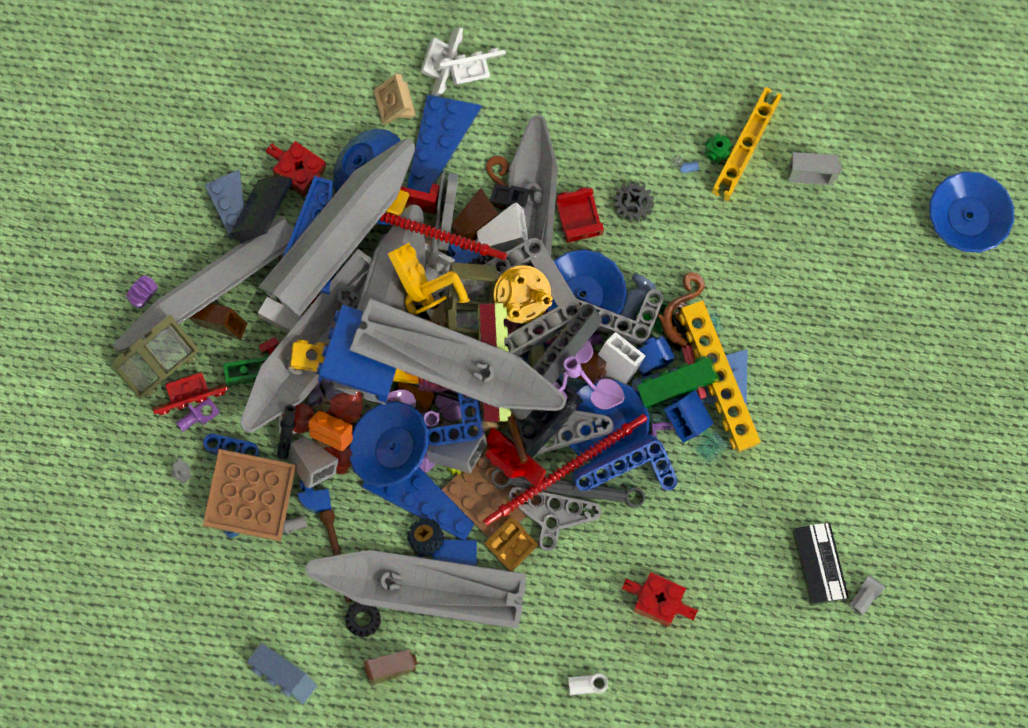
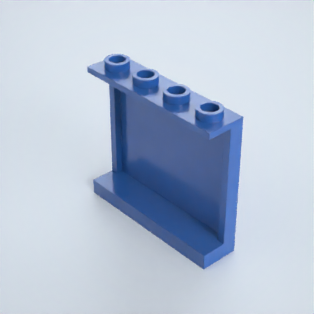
[316,305,397,403]

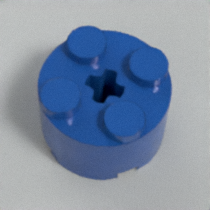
[636,336,676,377]

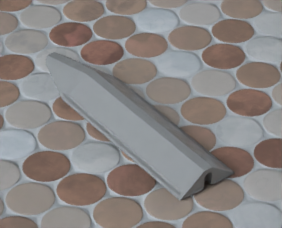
[501,115,558,272]
[259,138,415,316]
[333,205,426,405]
[113,216,293,352]
[240,249,372,432]
[350,298,566,411]
[306,550,527,629]

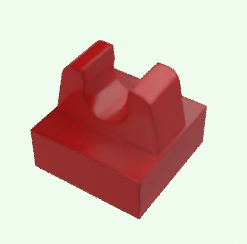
[258,337,279,356]

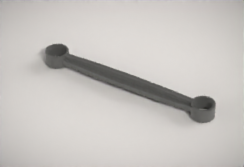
[490,468,645,508]

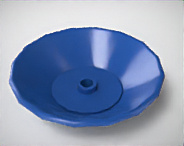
[333,128,401,192]
[929,171,1014,253]
[546,249,627,331]
[563,380,649,465]
[349,401,428,487]

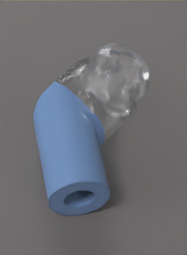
[672,155,699,173]

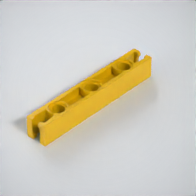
[712,87,782,201]

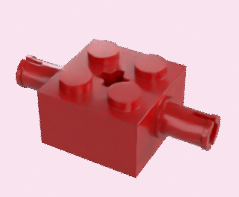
[266,141,326,197]
[621,572,698,627]

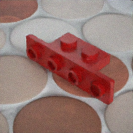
[153,371,228,415]
[485,428,546,487]

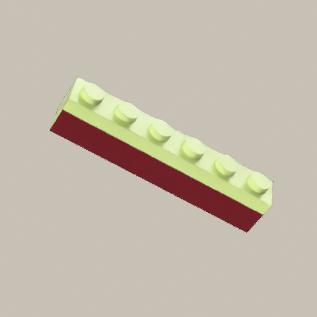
[478,303,511,422]

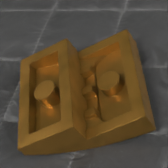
[484,516,539,572]

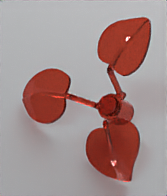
[282,392,363,474]

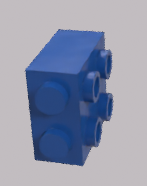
[664,390,714,443]

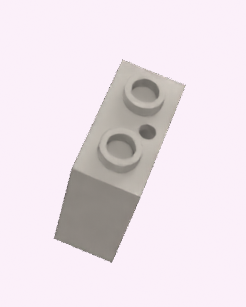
[788,152,841,185]

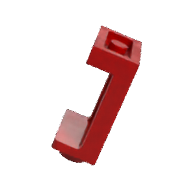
[400,183,440,214]
[555,187,604,243]

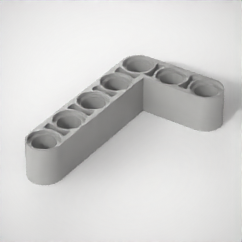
[568,289,663,346]

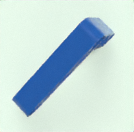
[428,392,484,446]
[204,434,260,538]
[572,435,678,491]

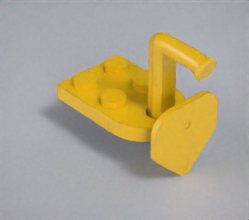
[388,243,470,315]

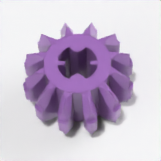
[126,275,158,308]

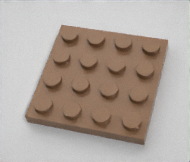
[441,446,551,539]
[203,449,296,542]

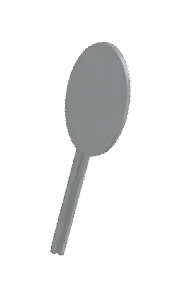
[428,172,446,269]

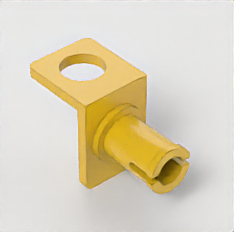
[386,190,409,216]

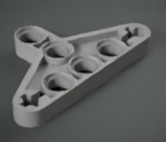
[438,173,458,251]
[536,410,614,455]
[507,487,601,551]

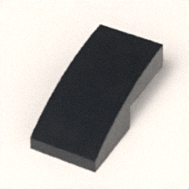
[490,184,530,208]

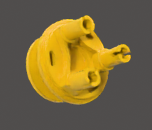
[493,265,553,323]

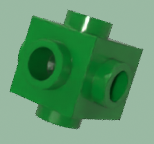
[704,133,732,165]

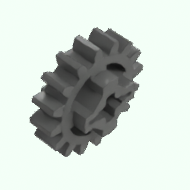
[614,182,654,223]

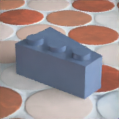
[205,170,244,240]
[247,643,317,705]

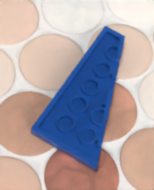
[407,95,482,193]
[283,176,333,295]
[362,445,474,540]

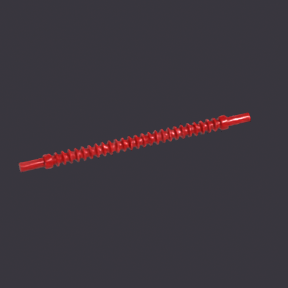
[380,212,507,260]
[483,414,648,526]

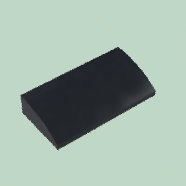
[231,176,293,243]

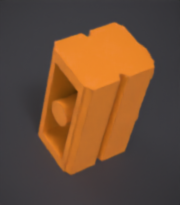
[309,411,353,451]

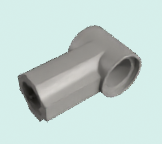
[849,574,885,616]

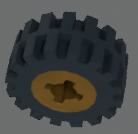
[407,518,445,556]

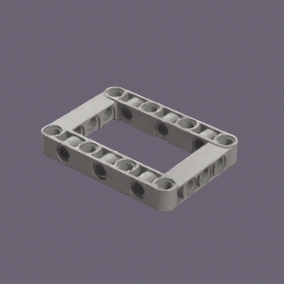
[424,238,581,356]

